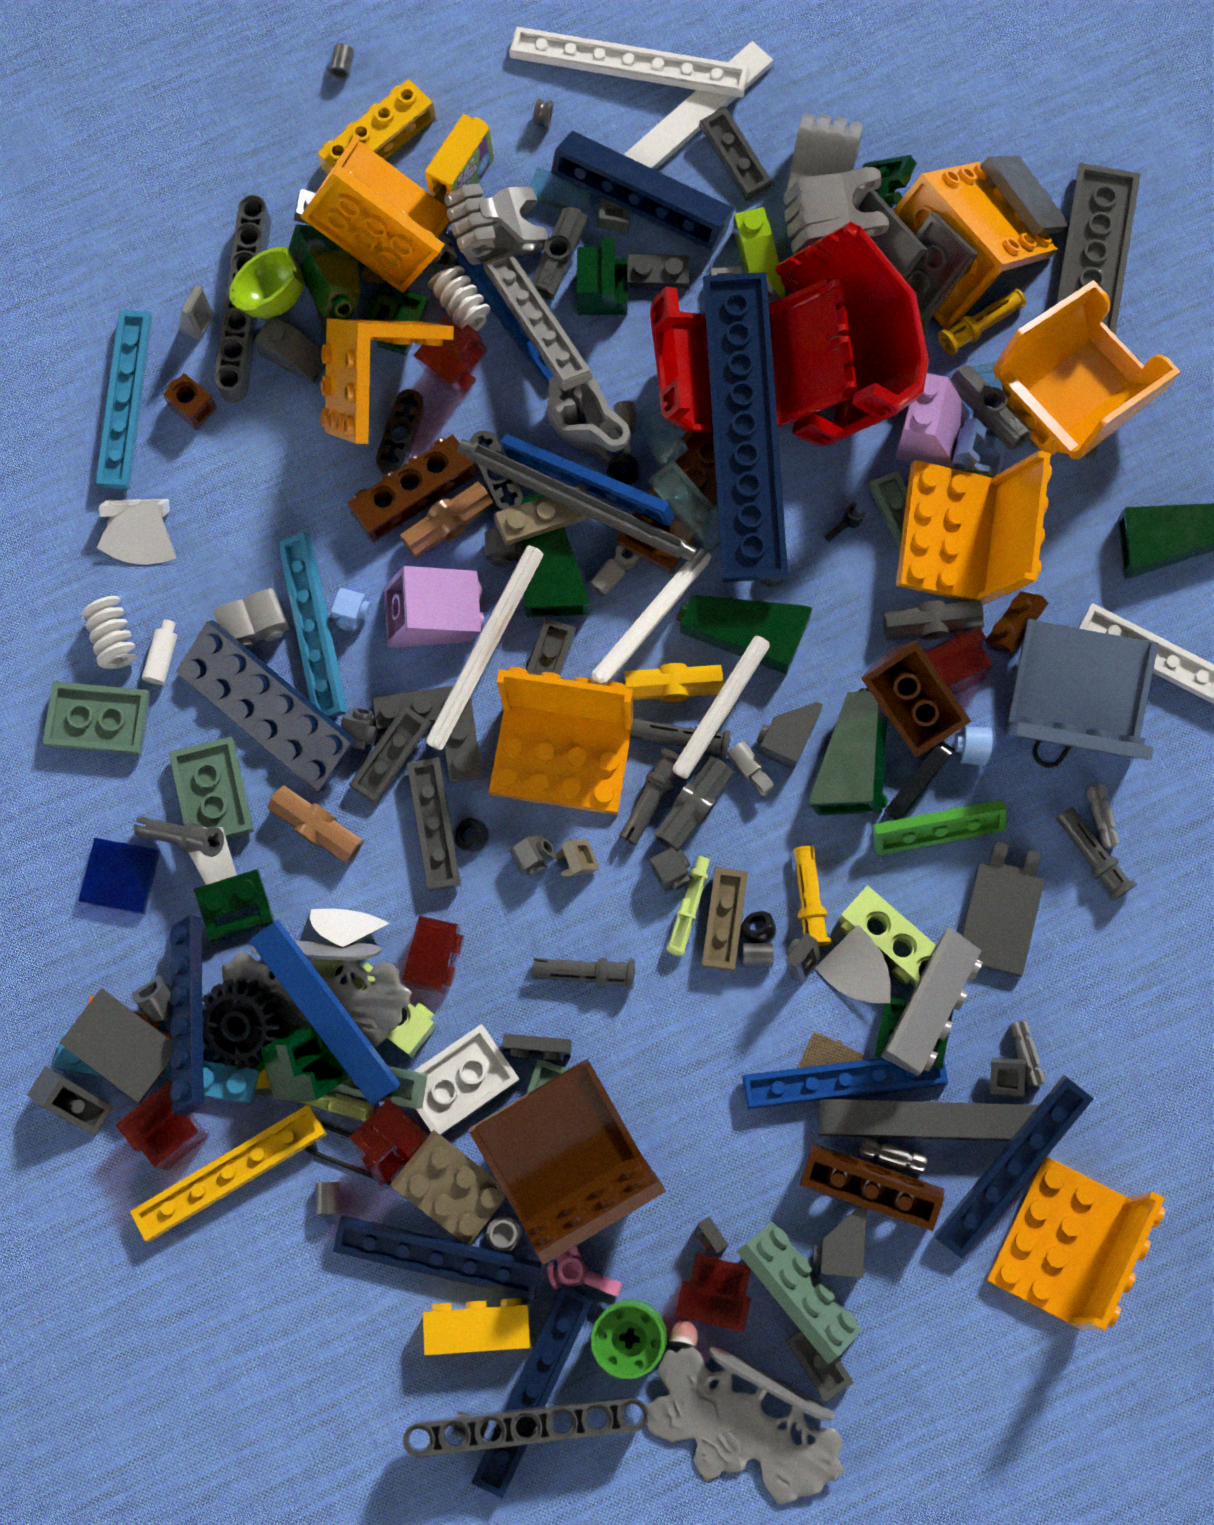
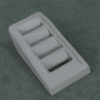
[179,285,214,340]

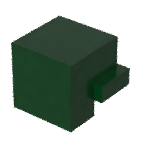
[577,238,628,315]
[260,1024,349,1101]

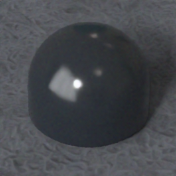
[607,453,639,485]
[455,817,489,852]
[741,911,776,943]

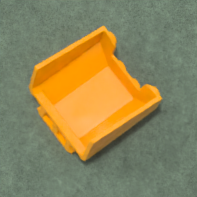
[993,280,1181,460]

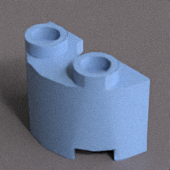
[952,418,1006,478]

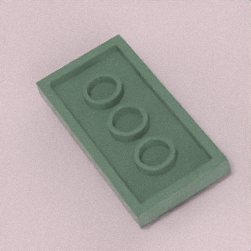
[737,1221,862,1365]

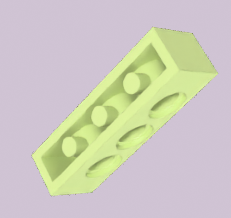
[838,885,936,987]
[317,941,437,1058]

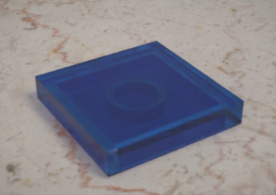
[78,838,160,915]

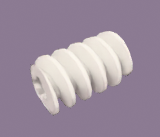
[428,266,490,336]
[82,596,138,669]

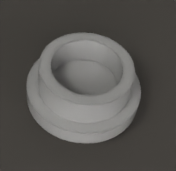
[487,1217,521,1252]

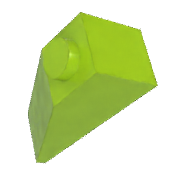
[733,207,786,299]

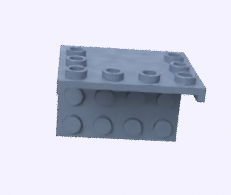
[1005,619,1159,760]

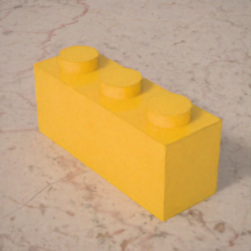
[423,1298,532,1355]

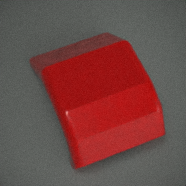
[775,222,929,446]
[650,278,857,433]

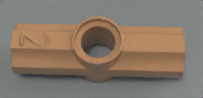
[400,482,494,559]
[267,785,364,864]

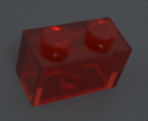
[402,915,464,994]

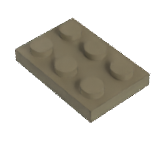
[390,1130,507,1245]

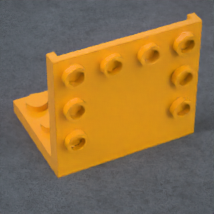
[300,134,449,293]
[893,162,1057,330]
[320,318,454,444]
[896,450,1052,605]
[489,667,633,815]
[985,1157,1166,1331]

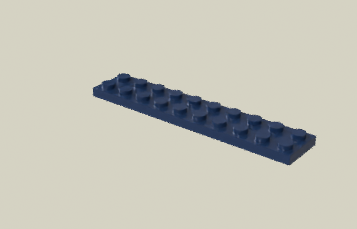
[703,272,788,582]

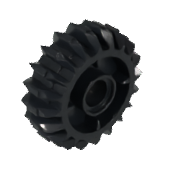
[202,977,287,1069]

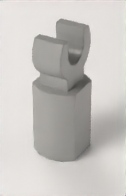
[588,545,640,597]
[727,741,774,797]

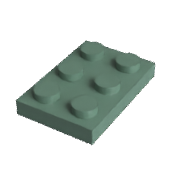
[42,682,151,756]
[169,736,254,838]

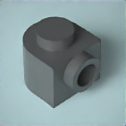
[484,528,523,566]
[340,708,378,751]
[509,835,556,878]
[648,846,691,891]
[132,975,172,1022]

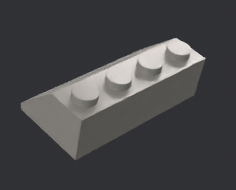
[881,927,983,1076]

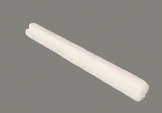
[673,636,769,779]

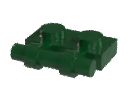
[862,155,917,208]
[363,284,429,356]

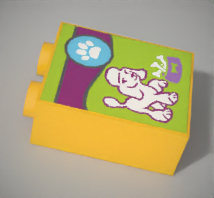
[425,113,494,207]

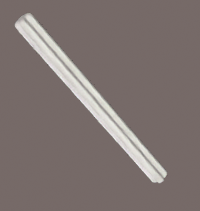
[426,546,543,750]
[590,548,711,686]

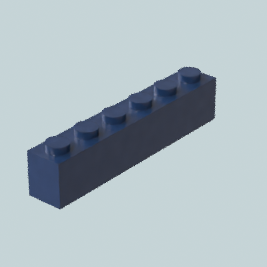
[551,130,734,251]

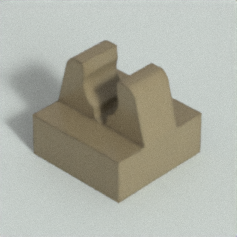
[555,839,599,877]

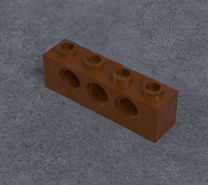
[348,434,477,543]
[800,1143,944,1231]

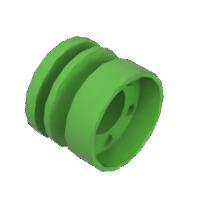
[591,1299,668,1379]

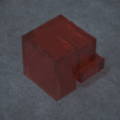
[413,317,488,399]
[922,627,993,695]
[115,1080,209,1171]
[349,1098,428,1186]
[675,1254,751,1333]

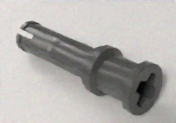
[630,718,731,759]
[618,748,680,846]
[1056,807,1137,902]
[134,817,224,857]
[533,958,635,990]

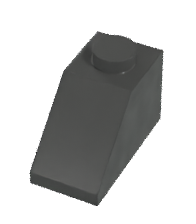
[255,317,326,384]
[756,702,823,770]
[27,1066,113,1136]
[813,1206,867,1278]

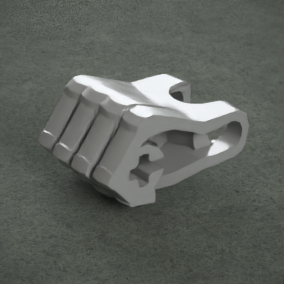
[786,114,863,208]
[784,167,889,254]
[444,183,548,265]
[547,375,631,469]

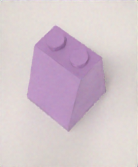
[895,373,970,469]
[384,566,484,648]

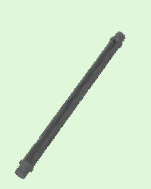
[457,439,697,562]

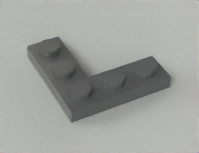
[373,685,483,784]

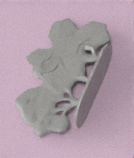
[222,941,412,1047]
[646,1346,845,1504]

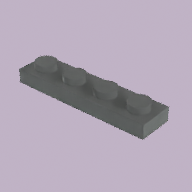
[407,757,462,892]

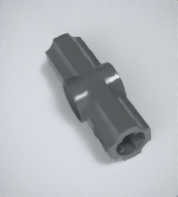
[531,206,588,300]
[950,364,1033,450]
[883,600,984,641]
[654,756,734,851]

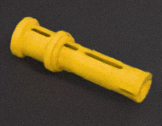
[938,289,1026,356]
[793,846,831,947]

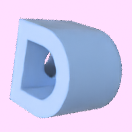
[331,588,371,632]
[954,726,992,765]

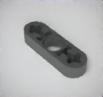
[470,431,523,511]

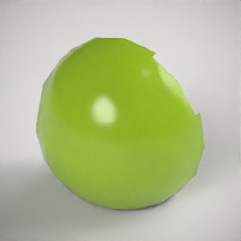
[229,246,304,319]

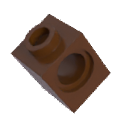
[163,373,217,430]

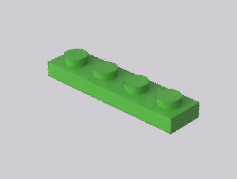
[873,799,1007,856]

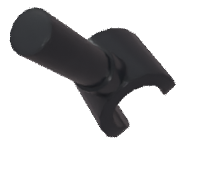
[824,503,865,542]

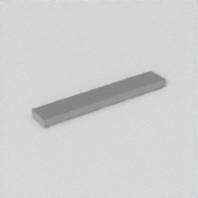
[483,251,592,391]

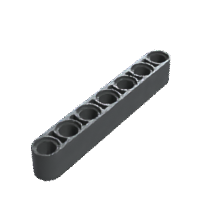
[214,195,271,403]
[819,1099,1039,1141]
[403,1397,649,1457]

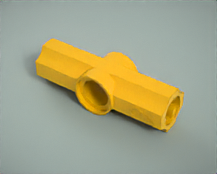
[624,663,723,702]

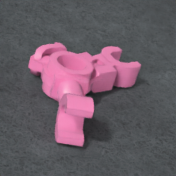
[547,1245,622,1297]

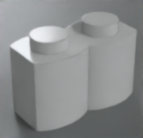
[213,588,290,650]

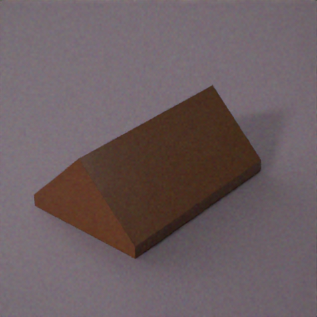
[861,641,972,758]

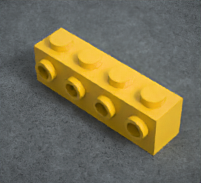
[317,79,436,174]

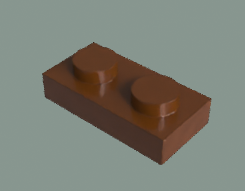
[985,591,1049,653]

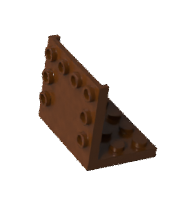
[468,1059,666,1265]

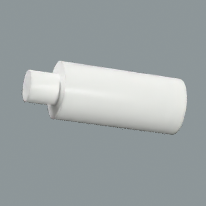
[142,619,178,685]

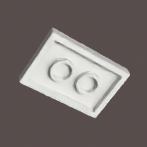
[414,1024,520,1136]

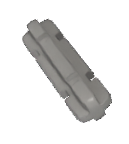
[1087,784,1119,849]
[1009,1020,1046,1087]
[860,1137,927,1174]

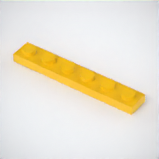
[130,1104,327,1242]

